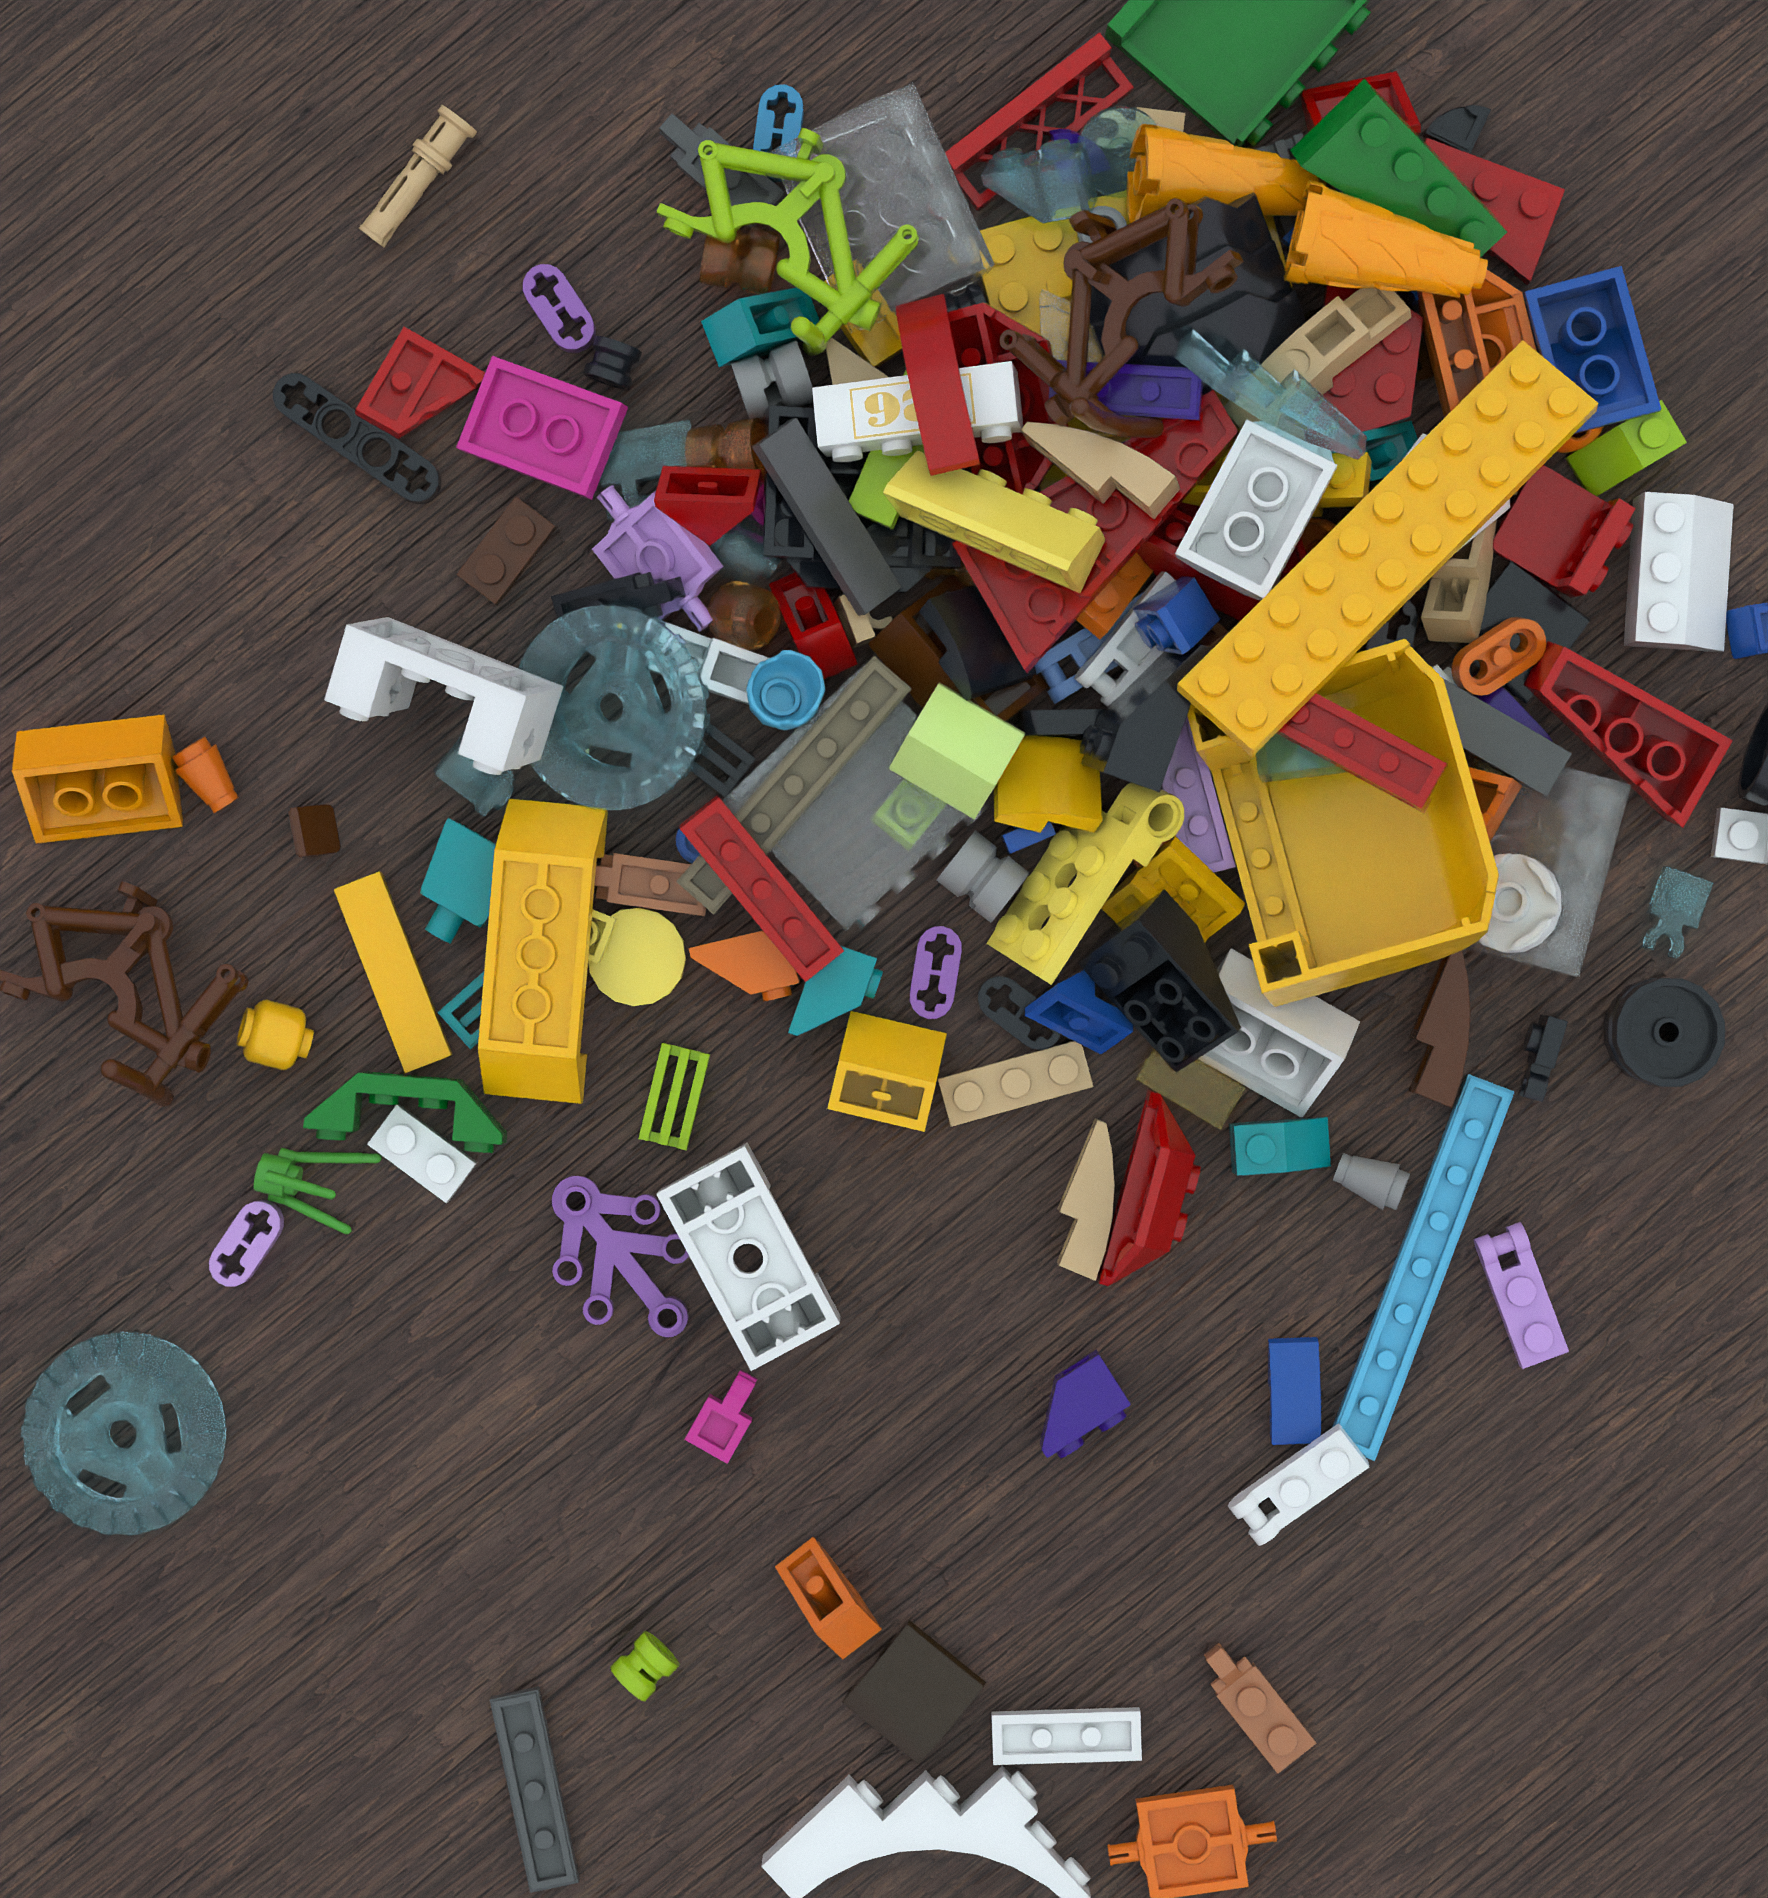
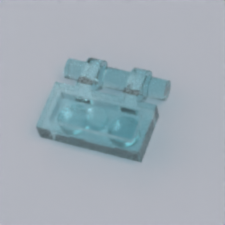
[600,420,699,522]

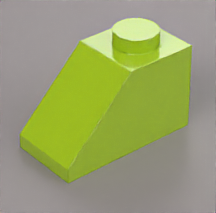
[1565,400,1687,496]

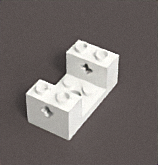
[324,617,563,775]
[656,1142,841,1371]

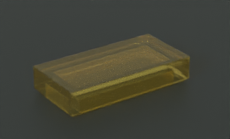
[1135,1048,1246,1130]

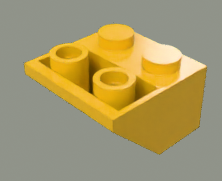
[827,1011,947,1132]

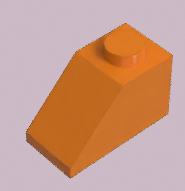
[689,931,800,1002]
[775,1537,882,1660]

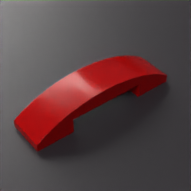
[895,294,980,476]

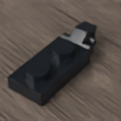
[551,572,686,644]

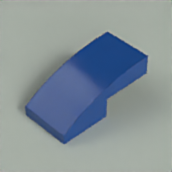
[1268,1337,1321,1445]

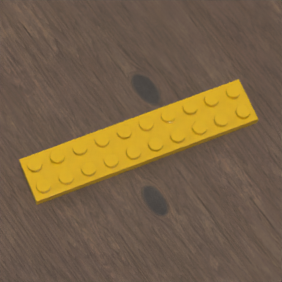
[1177,340,1599,757]

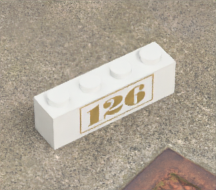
[812,361,1023,462]

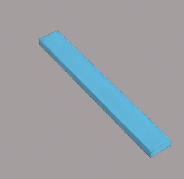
[1332,1074,1514,1461]

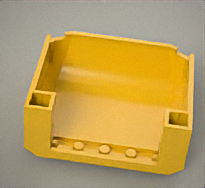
[1187,639,1499,1007]

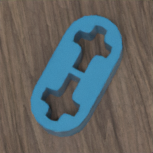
[753,84,804,182]

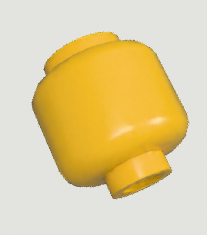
[236,1000,314,1070]

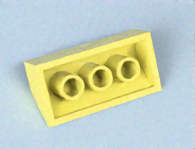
[883,450,1105,593]

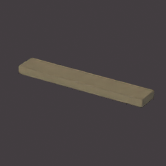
[676,656,912,914]

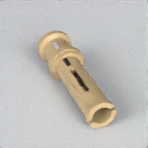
[359,105,477,248]

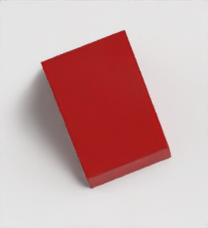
[654,466,762,546]

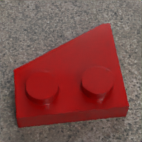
[355,327,485,439]

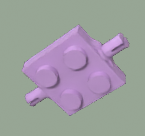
[592,485,724,632]

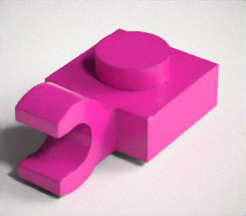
[684,1369,757,1464]

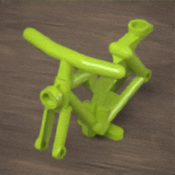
[657,128,919,356]

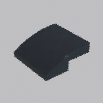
[1448,561,1590,704]
[919,585,1036,701]

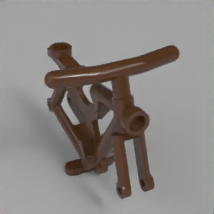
[1000,198,1244,438]
[0,881,249,1107]

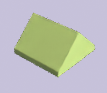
[889,682,1026,820]

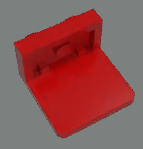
[1493,465,1636,598]

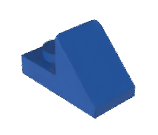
[1025,970,1133,1054]

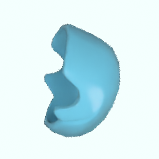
[746,650,825,730]

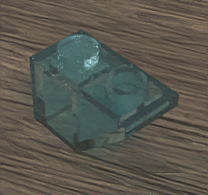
[981,139,1098,223]

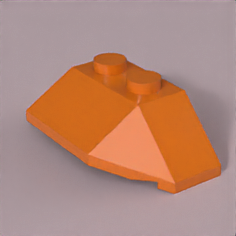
[1417,270,1537,418]

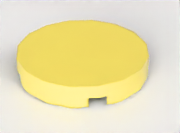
[588,908,686,1006]

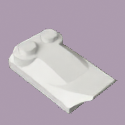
[1175,414,1337,601]

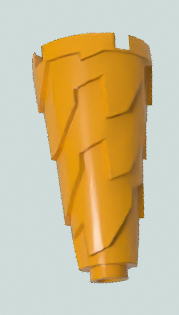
[1127,124,1327,223]
[1284,180,1488,298]

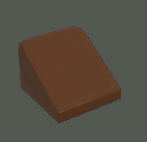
[288,804,341,859]

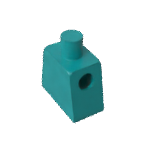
[420,818,496,944]

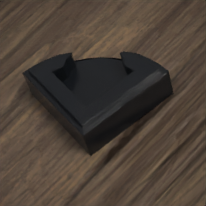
[1423,105,1491,154]

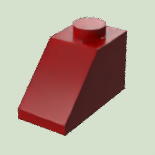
[769,573,858,679]

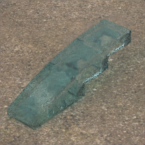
[1175,329,1367,460]

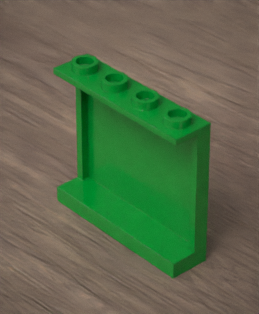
[1105,0,1371,147]

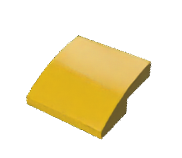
[994,736,1102,833]
[1101,836,1245,943]

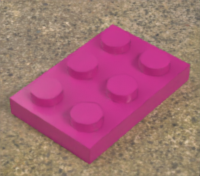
[456,356,628,500]

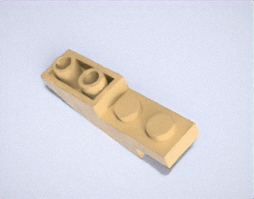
[1224,288,1411,431]

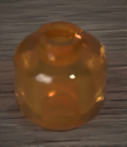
[708,581,781,650]

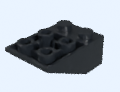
[1078,889,1241,1073]

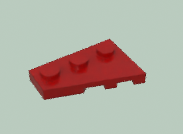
[1424,138,1565,285]

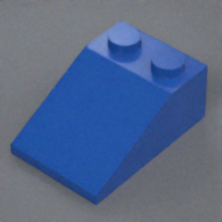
[1523,266,1661,434]

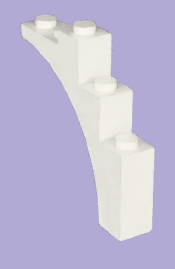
[761,1765,1091,1898]

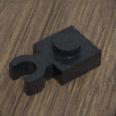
[1518,1015,1568,1102]

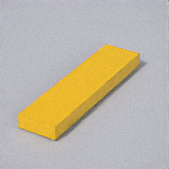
[334,871,453,1073]

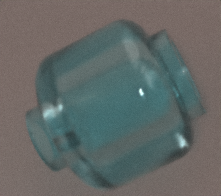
[707,516,781,587]

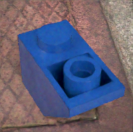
[1133,576,1220,654]

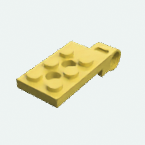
[986,782,1184,985]

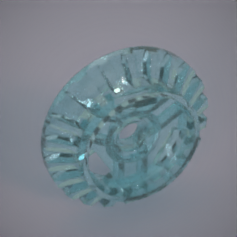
[518,604,710,810]
[21,1332,226,1536]

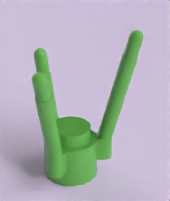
[254,1148,382,1235]

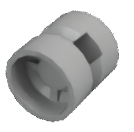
[731,341,813,424]
[936,830,1030,923]

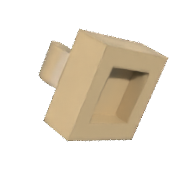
[833,595,893,649]

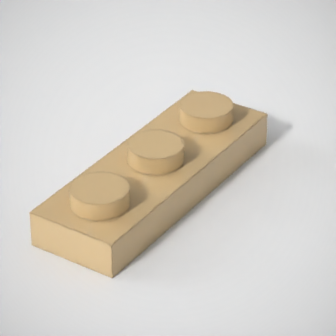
[938,1041,1094,1127]

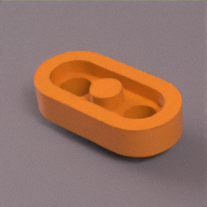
[1452,617,1546,696]

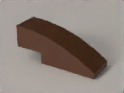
[1408,950,1471,1108]

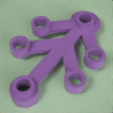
[552,1176,689,1337]

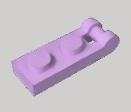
[1474,1222,1569,1369]

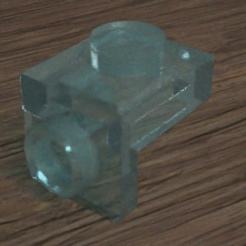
[434,733,515,817]

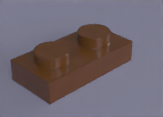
[456,496,557,606]

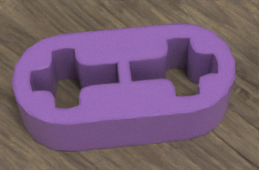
[523,264,596,353]
[910,926,962,1019]

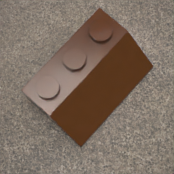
[868,574,1049,722]

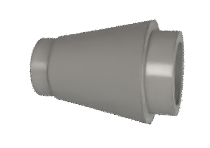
[1333,1153,1410,1210]

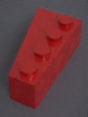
[1523,641,1733,828]

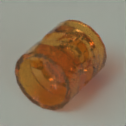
[700,227,780,295]
[685,418,765,483]

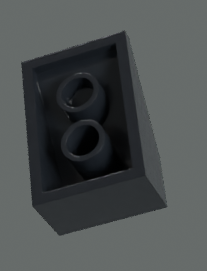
[1080,644,1211,792]

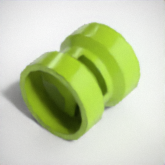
[610,1631,680,1702]

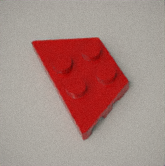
[1307,285,1423,444]

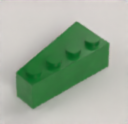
[1290,79,1507,257]

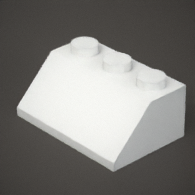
[1624,492,1733,652]
[1198,949,1360,1118]

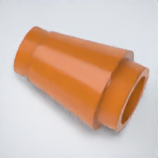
[171,736,239,813]

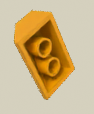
[12,714,183,844]

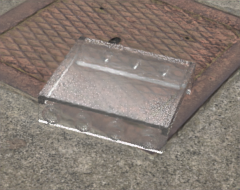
[723,663,990,930]

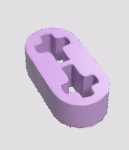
[209,1200,284,1287]

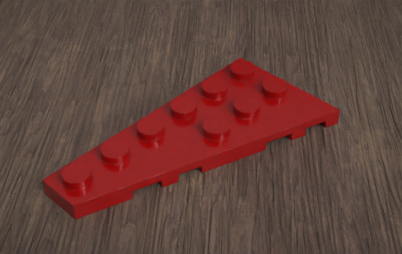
[952,390,1239,674]

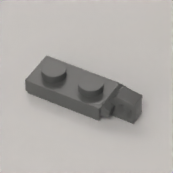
[659,114,784,232]

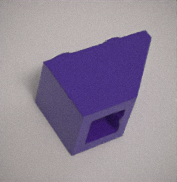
[1040,1350,1131,1458]

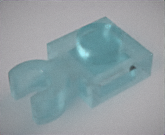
[1643,866,1714,959]

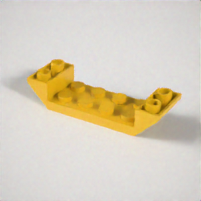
[478,799,608,1104]

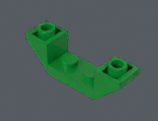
[303,1071,507,1153]

